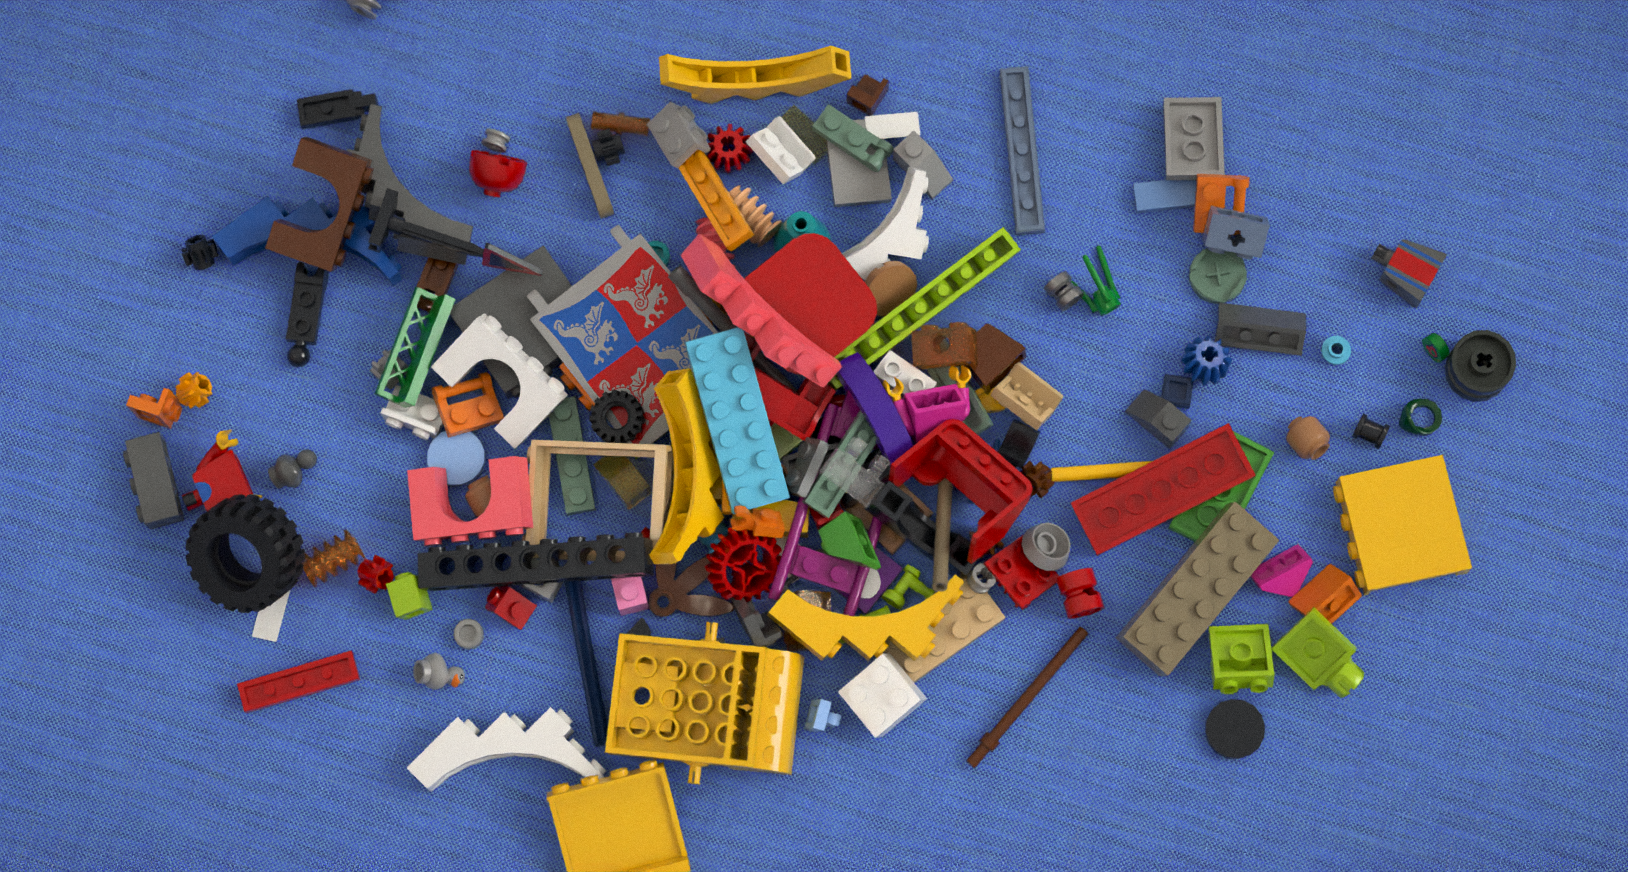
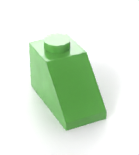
[818,511,881,570]

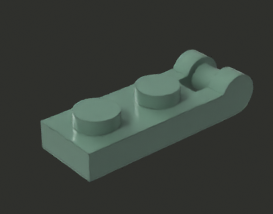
[811,104,894,172]

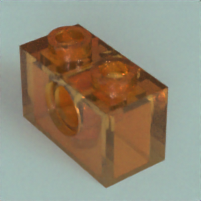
[912,322,978,369]

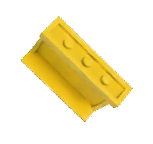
[1333,455,1472,595]
[546,760,691,872]

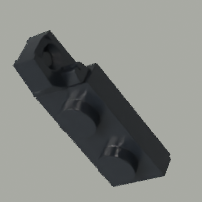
[297,89,379,129]

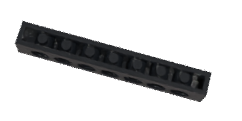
[418,532,654,591]

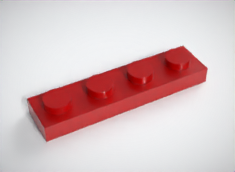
[237,650,361,714]

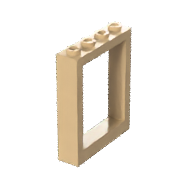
[522,440,674,565]

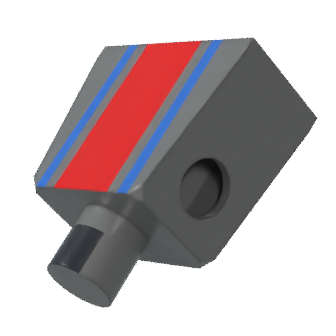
[1371,239,1447,308]

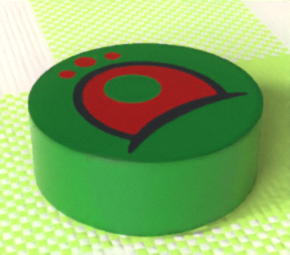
[1422,333,1449,363]

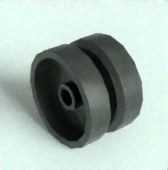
[1445,330,1516,402]

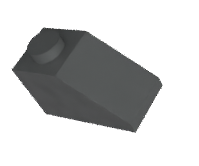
[1125,389,1191,449]

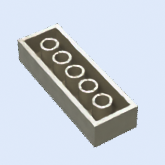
[1116,502,1279,677]

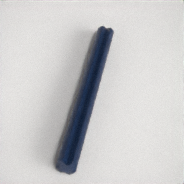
[564,581,608,747]

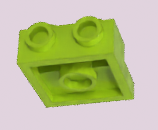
[1208,624,1275,694]

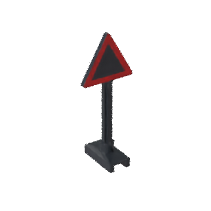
[368,188,543,276]

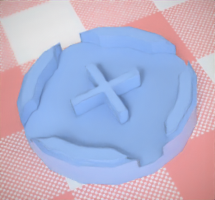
[427,431,486,487]

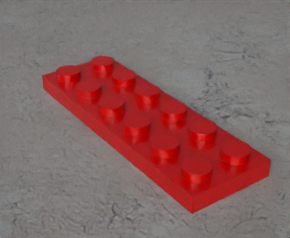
[1070,423,1256,556]

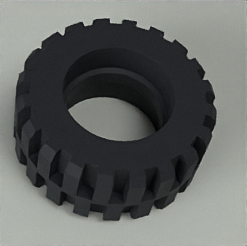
[185,494,305,613]

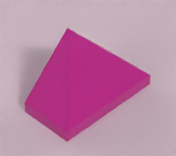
[1250,544,1313,597]

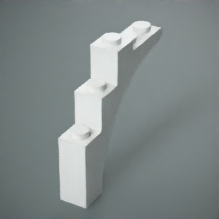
[842,167,929,280]
[407,707,606,792]

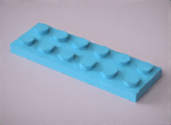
[684,327,790,514]

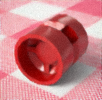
[1056,568,1104,619]

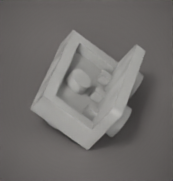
[647,102,711,168]

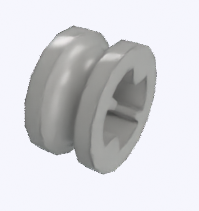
[481,129,510,152]
[967,563,997,593]

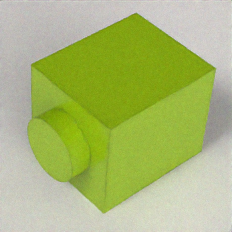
[386,572,433,620]

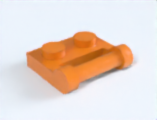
[1193,174,1250,236]
[432,372,504,438]

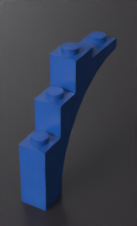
[212,196,403,286]

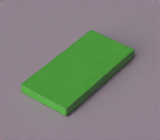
[1168,425,1274,542]

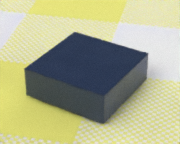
[1161,374,1194,409]

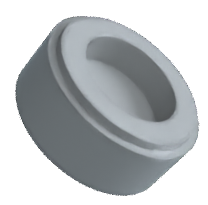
[454,619,484,650]

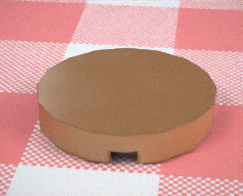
[864,261,917,316]

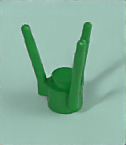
[1071,245,1121,316]

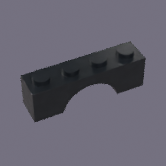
[863,481,978,578]

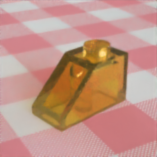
[593,456,652,510]

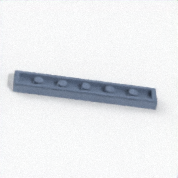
[999,66,1045,235]

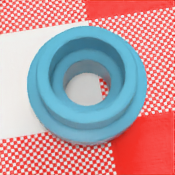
[1321,336,1351,365]

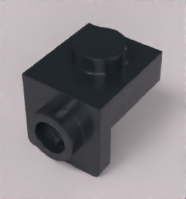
[997,419,1040,468]

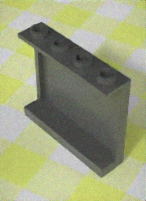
[450,245,572,399]

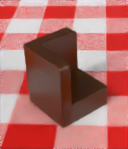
[847,75,889,116]

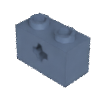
[1202,206,1270,259]

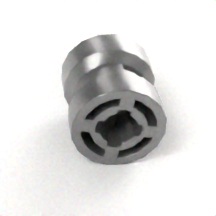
[1044,271,1084,311]

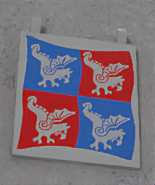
[527,225,718,444]

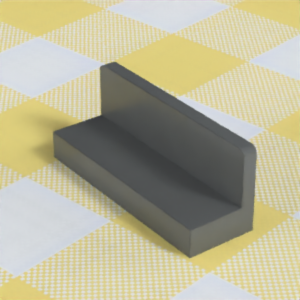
[1215,303,1306,356]

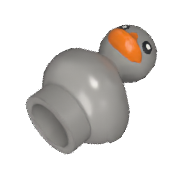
[413,653,465,690]

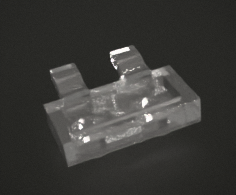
[819,437,891,508]

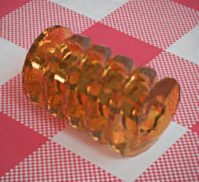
[302,529,367,588]

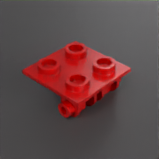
[983,534,1059,611]

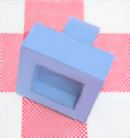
[804,699,841,732]

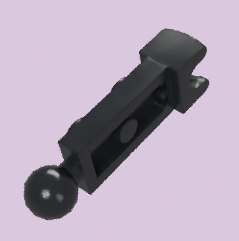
[286,262,329,367]

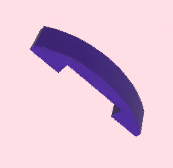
[836,352,914,466]

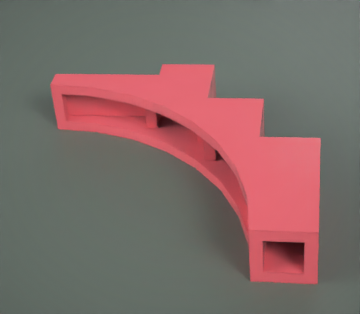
[681,234,842,388]

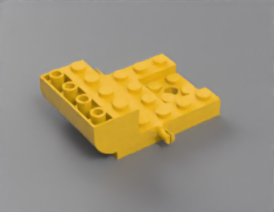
[605,622,805,785]

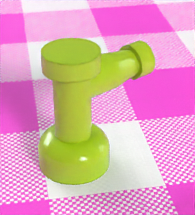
[881,564,935,610]

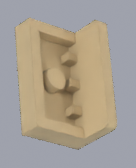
[991,362,1063,430]

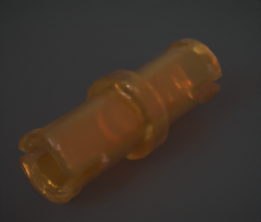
[591,111,650,136]

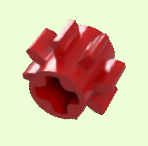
[357,555,394,594]

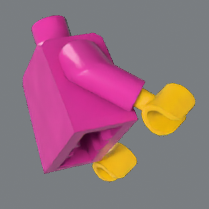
[882,366,971,444]

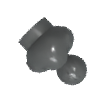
[268,449,317,489]

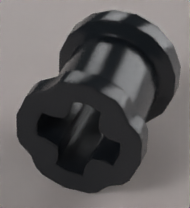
[1352,413,1390,450]

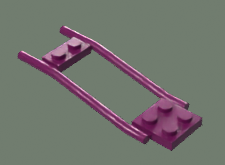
[768,390,902,616]

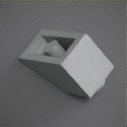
[893,130,953,199]

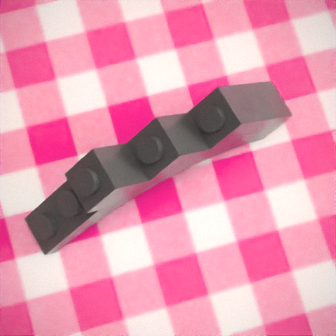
[347,104,473,265]

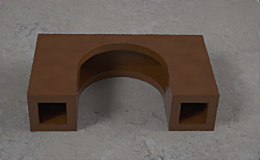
[265,137,374,272]

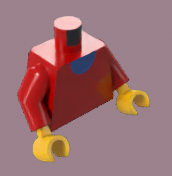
[182,429,262,511]

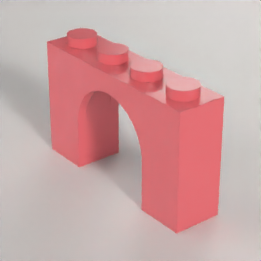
[407,456,533,546]

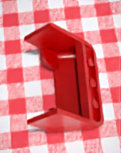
[889,419,1032,564]

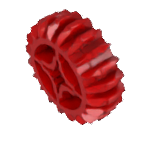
[704,528,782,602]

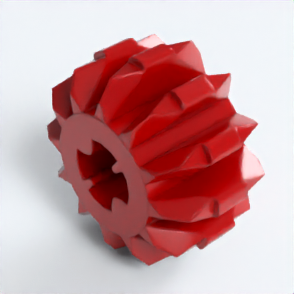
[707,123,753,173]

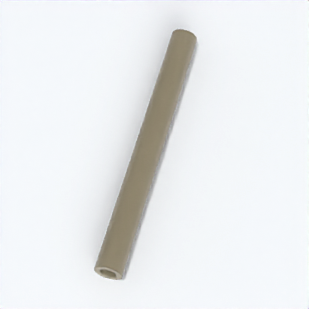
[932,478,953,592]

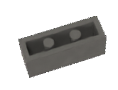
[123,432,185,529]

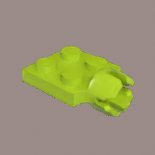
[1271,607,1365,698]

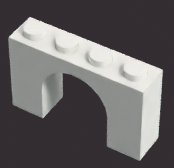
[431,313,568,449]

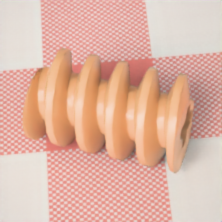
[729,185,782,247]

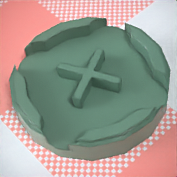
[1189,248,1247,304]

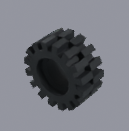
[589,390,645,443]

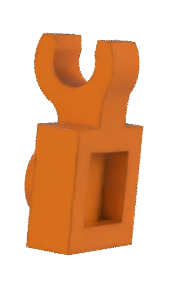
[730,506,785,538]

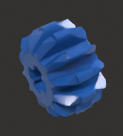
[1181,335,1232,386]

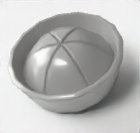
[1022,523,1071,571]

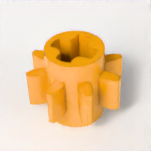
[175,372,212,409]

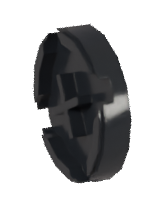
[1205,699,1265,759]

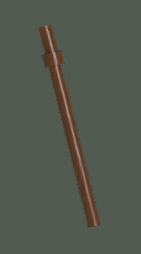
[966,626,1088,769]

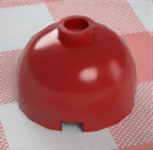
[469,150,527,197]

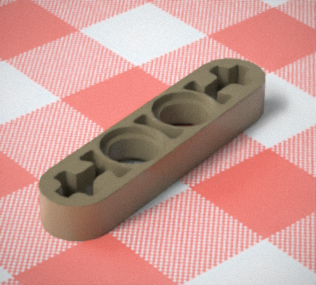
[565,113,614,219]

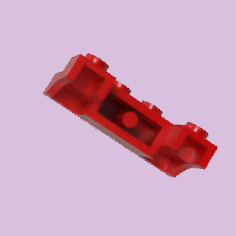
[744,332,836,441]

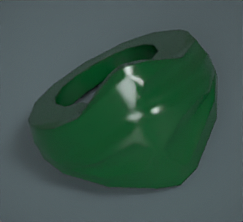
[1399,399,1442,436]

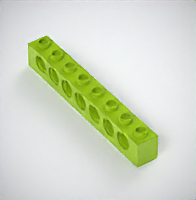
[827,227,1021,391]

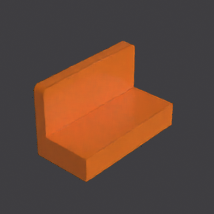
[1288,564,1362,624]

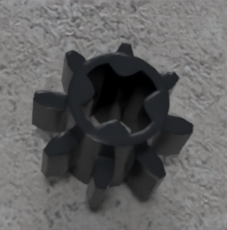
[591,128,625,166]
[181,235,218,270]

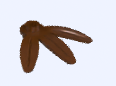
[648,556,734,617]

